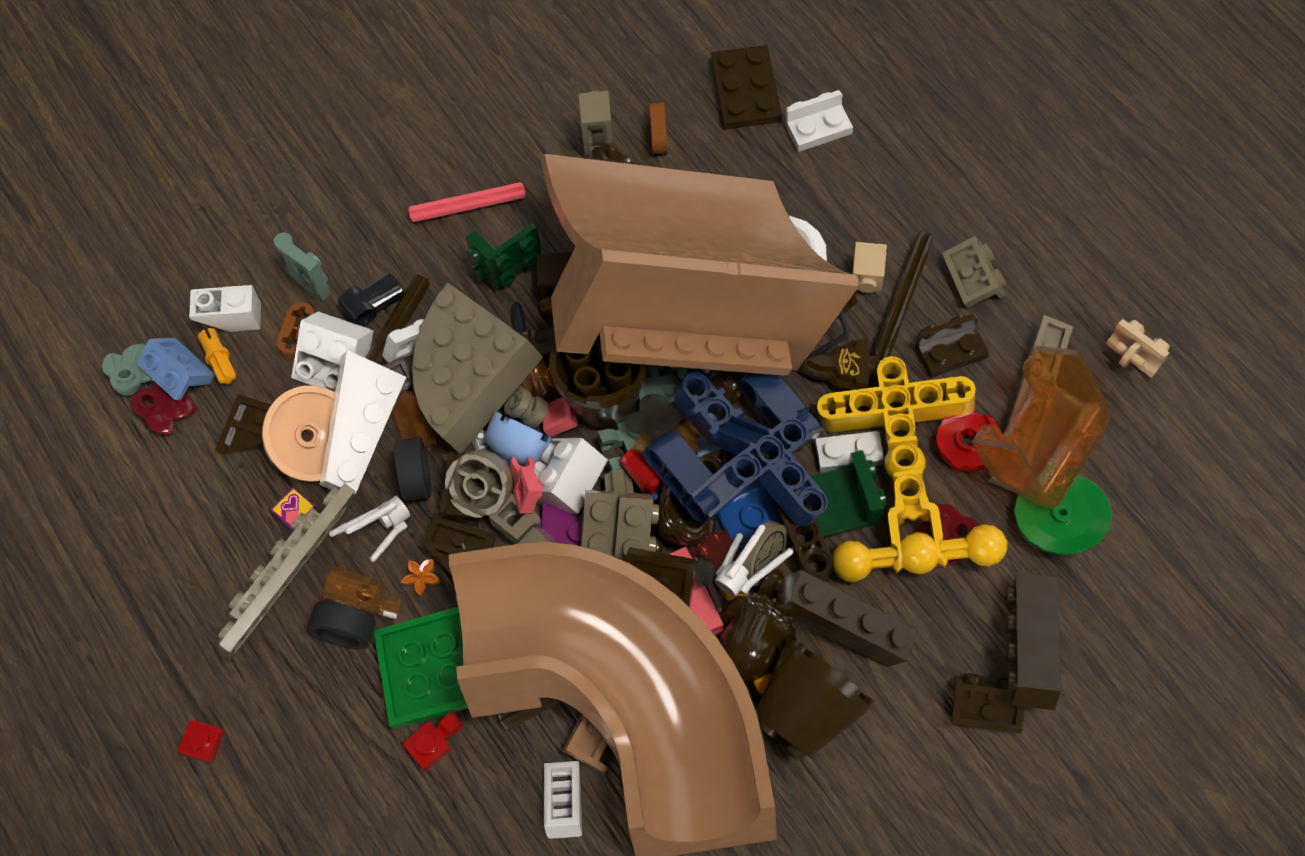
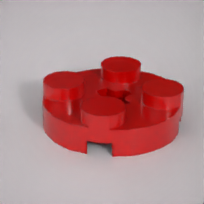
[935,409,1001,472]

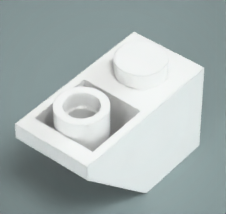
[189,285,261,332]

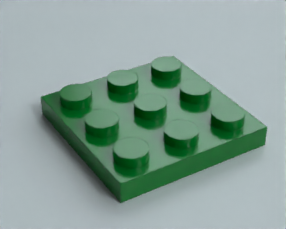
[374,607,468,729]

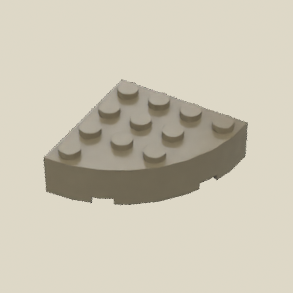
[412,283,543,454]

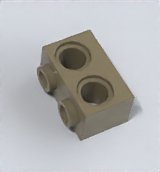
[579,91,614,156]

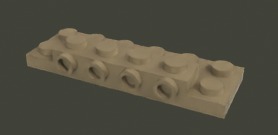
[218,483,355,661]

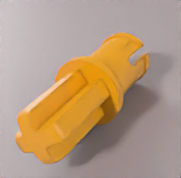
[197,328,236,385]

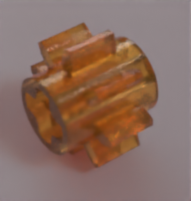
[520,359,554,397]

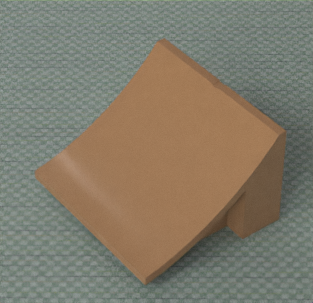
[541,154,859,376]

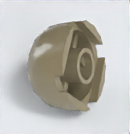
[445,450,513,518]

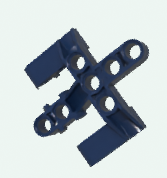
[643,373,828,526]

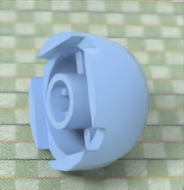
[487,411,553,467]

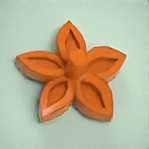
[400,559,440,597]

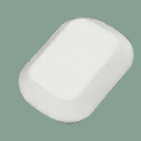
[472,430,491,452]

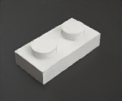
[815,431,884,473]

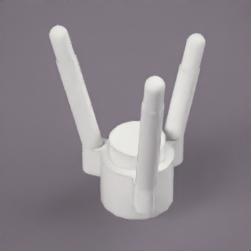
[329,496,410,562]
[714,525,793,597]

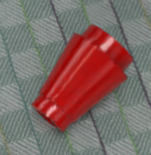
[619,448,662,495]

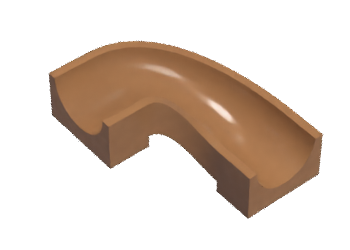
[449,542,777,856]

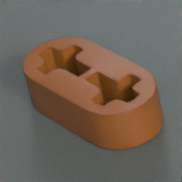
[650,102,667,154]
[277,302,315,360]

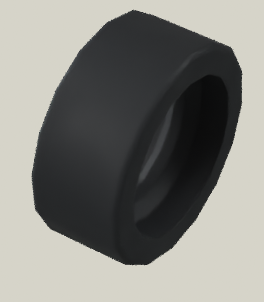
[394,437,431,501]
[307,601,376,649]

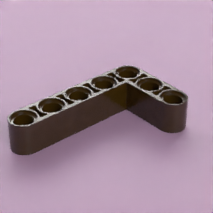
[699,449,832,583]

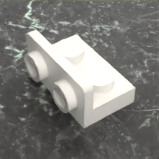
[785,90,853,152]

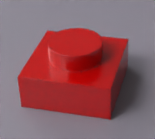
[177,719,225,764]

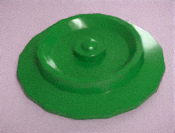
[1014,472,1112,555]

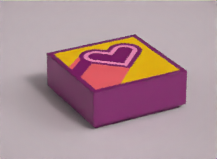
[270,487,318,531]

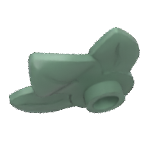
[102,343,153,396]

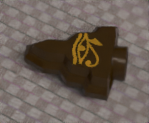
[801,339,879,391]

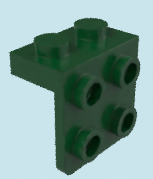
[466,224,542,292]
[809,450,887,538]

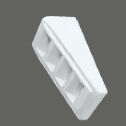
[544,761,582,839]

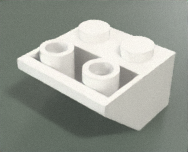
[291,312,374,392]
[534,438,608,514]

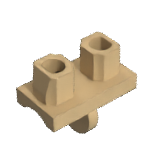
[1106,319,1170,378]

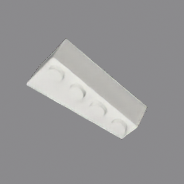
[319,350,406,494]

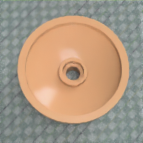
[262,386,335,482]

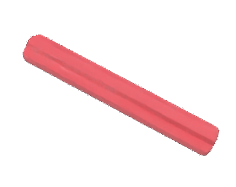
[408,182,526,222]

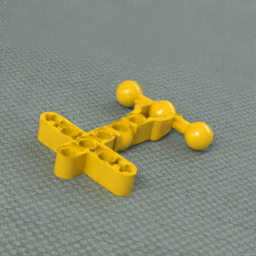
[817,357,1008,583]

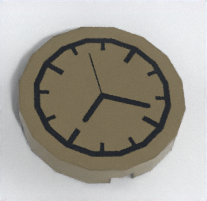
[742,521,788,586]

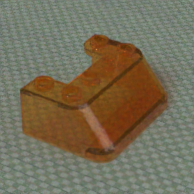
[972,345,1111,508]

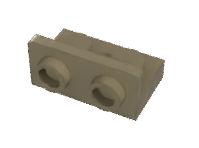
[942,236,1006,308]

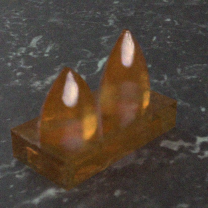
[392,390,439,452]

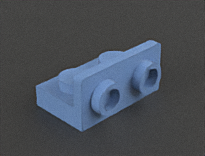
[137,338,215,400]

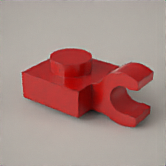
[402,711,464,772]

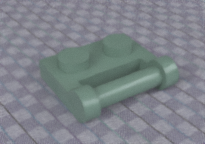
[274,232,331,302]

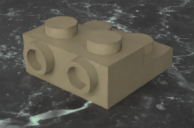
[581,490,659,562]

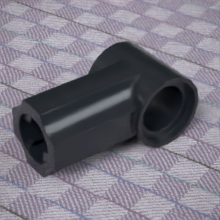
[338,272,404,327]

